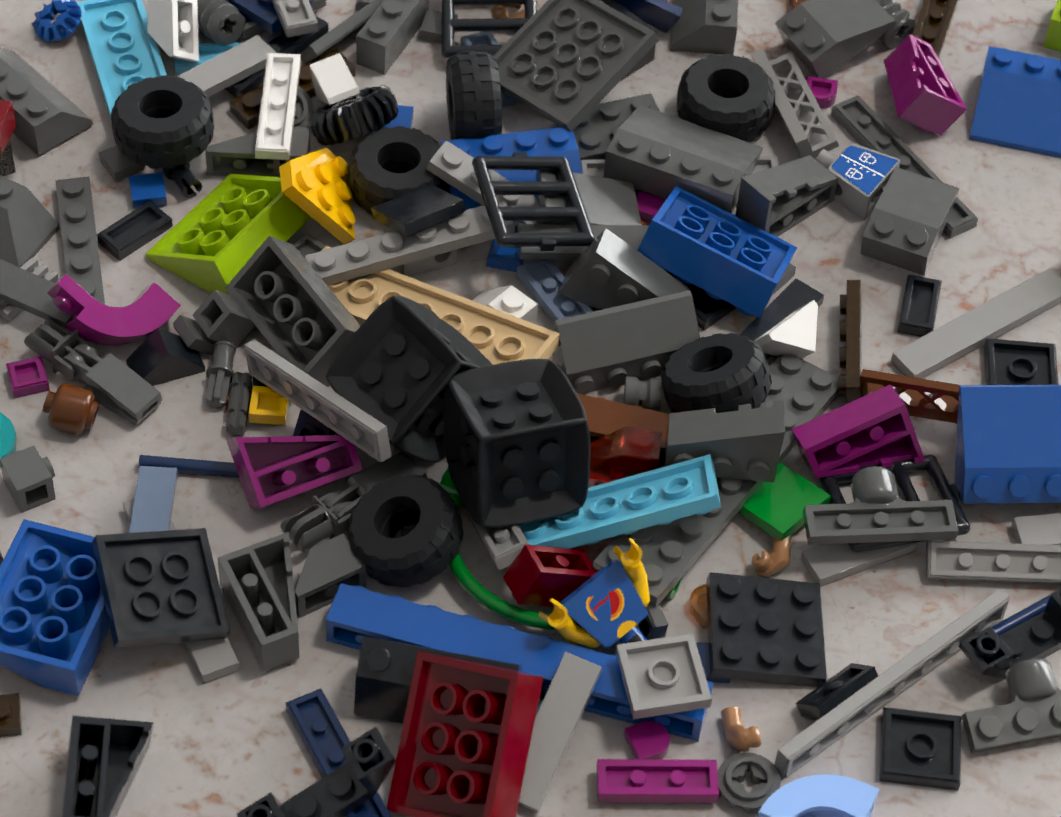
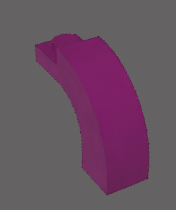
[47,274,181,346]

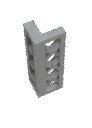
[751,49,839,158]

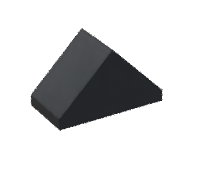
[126,328,205,386]

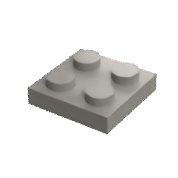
[616,633,712,719]

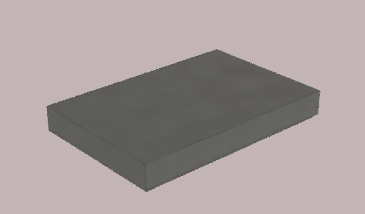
[535,170,641,225]

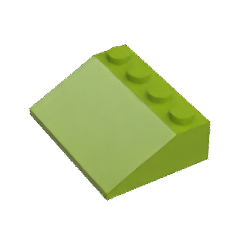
[145,174,311,295]

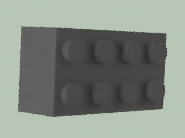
[225,236,360,387]

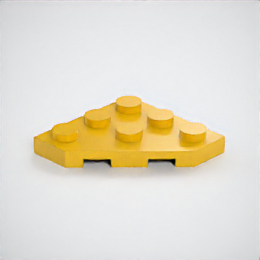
[279,147,355,244]

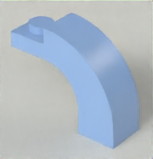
[758,774,879,817]

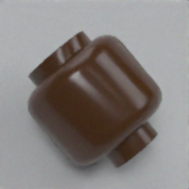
[42,383,100,435]

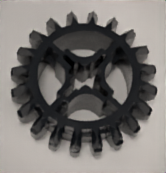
[309,85,399,145]

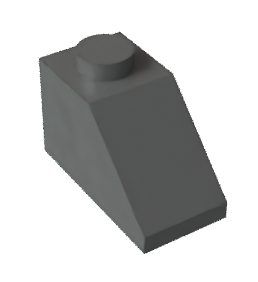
[294,533,366,618]

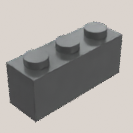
[356,0,429,75]

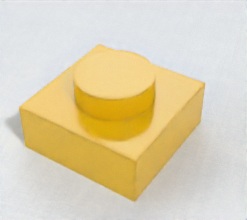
[249,386,289,425]

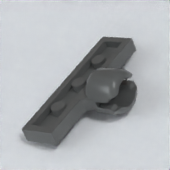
[803,466,958,545]
[961,659,1061,753]

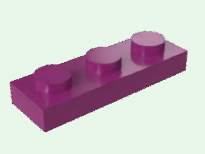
[596,759,719,803]

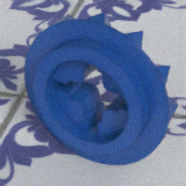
[32,0,82,42]

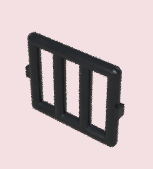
[441,0,537,59]
[472,152,595,251]
[820,455,970,552]

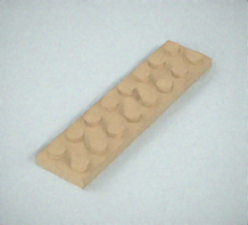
[322,246,560,365]

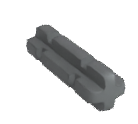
[226,372,252,436]

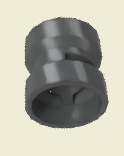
[623,376,662,412]

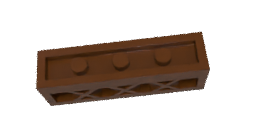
[860,369,959,424]

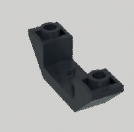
[959,589,1061,679]
[237,727,396,817]

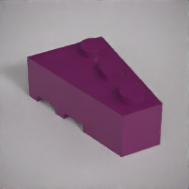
[884,34,967,136]
[791,384,925,478]
[226,435,363,508]

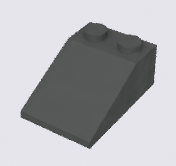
[775,0,896,79]
[861,167,960,276]

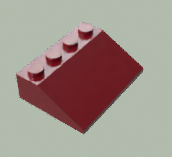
[387,651,543,817]

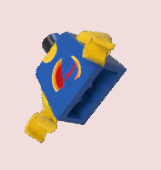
[538,538,650,649]

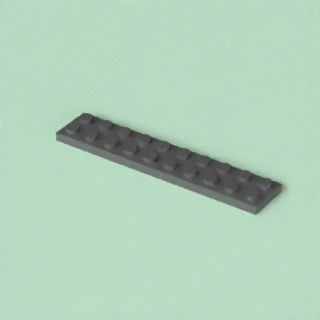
[592,354,839,607]

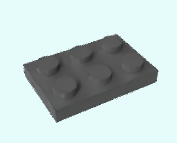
[573,93,660,160]

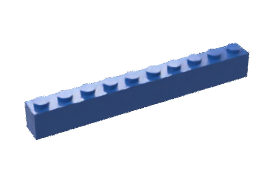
[326,583,713,742]

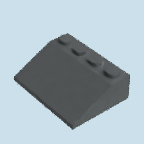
[603,105,763,214]

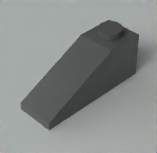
[205,127,310,177]

